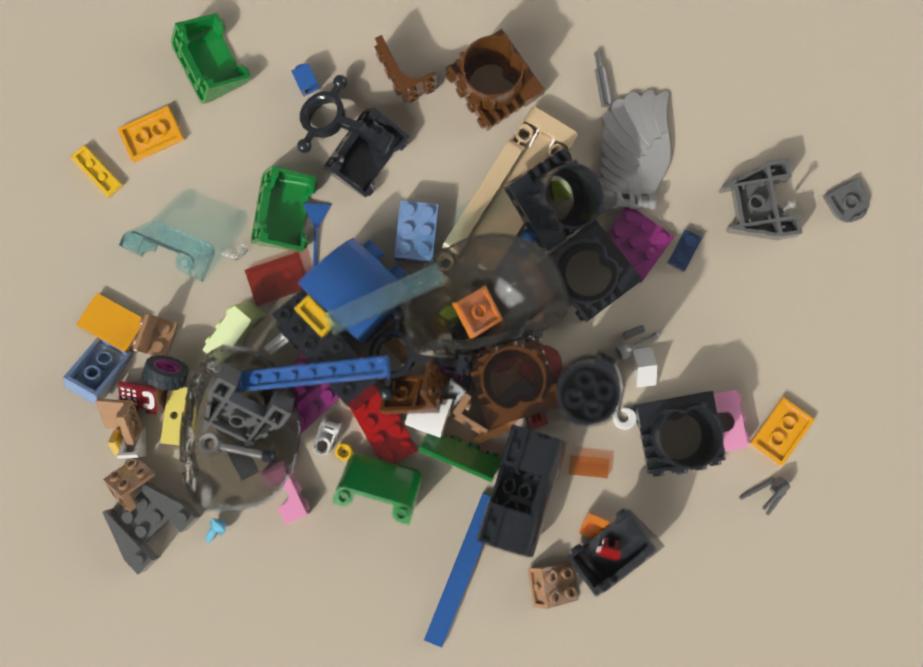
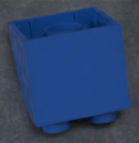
[298,238,413,345]

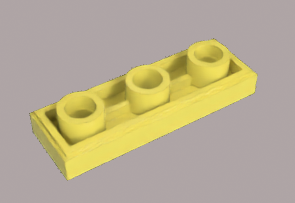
[160,387,189,445]

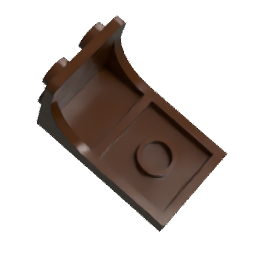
[374,35,438,103]
[379,360,447,414]

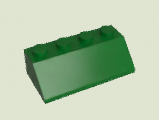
[419,431,500,483]

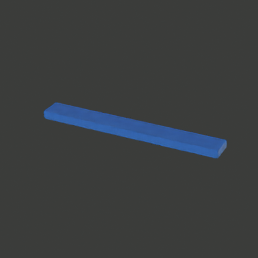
[237,356,391,392]
[424,493,491,648]

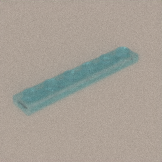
[324,263,446,335]

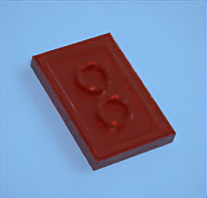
[244,252,306,306]

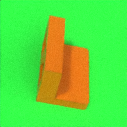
[579,511,612,539]

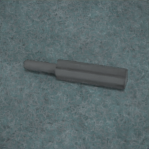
[594,51,612,107]

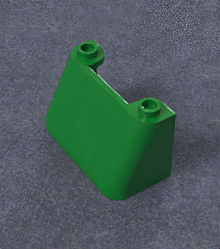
[171,13,251,104]
[251,166,318,252]
[332,453,423,525]

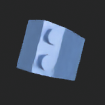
[63,337,132,405]

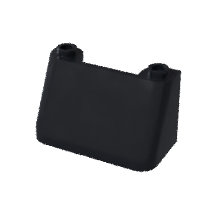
[323,107,410,198]
[567,508,665,597]

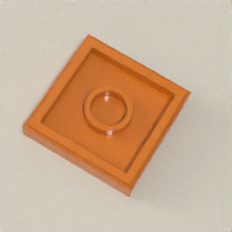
[452,285,503,338]

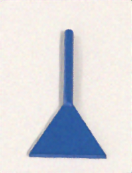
[303,203,331,267]

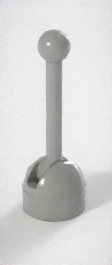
[777,200,796,217]
[615,332,660,361]

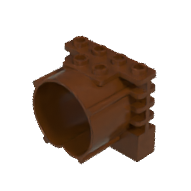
[445,29,544,131]
[471,336,559,429]

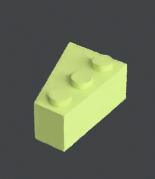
[203,300,267,364]

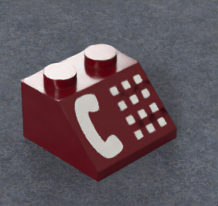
[118,381,168,415]

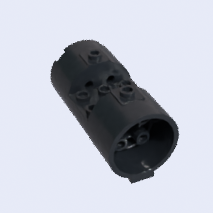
[556,350,622,427]
[477,424,568,557]

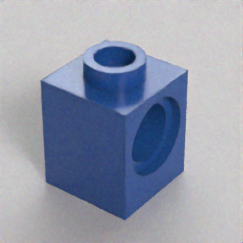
[291,63,320,97]

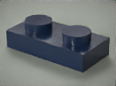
[667,229,702,272]

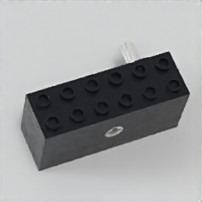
[264,289,384,411]

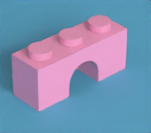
[714,390,750,452]
[261,461,311,525]

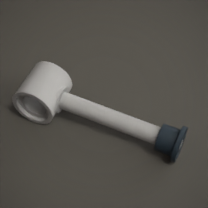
[199,433,276,465]

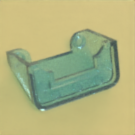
[119,221,215,282]

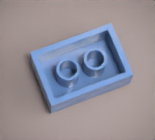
[394,200,439,264]

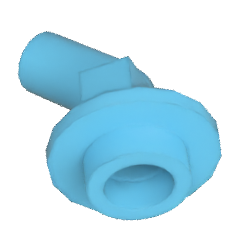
[205,517,227,542]

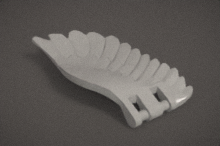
[600,90,670,210]

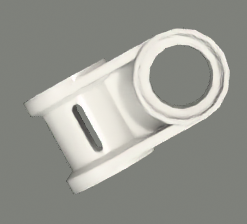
[313,417,342,455]

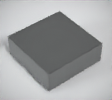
[623,325,646,340]

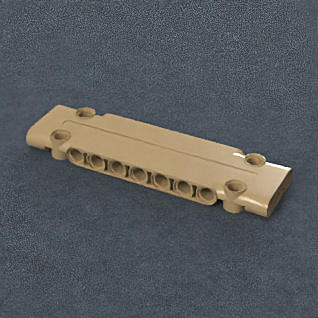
[422,107,578,302]

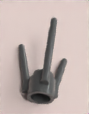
[739,476,791,516]

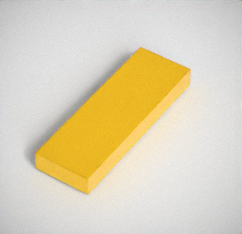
[70,144,123,198]

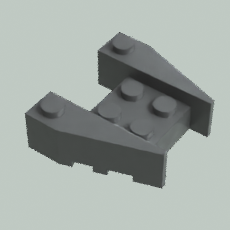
[719,158,803,240]
[203,363,295,448]
[102,481,201,575]

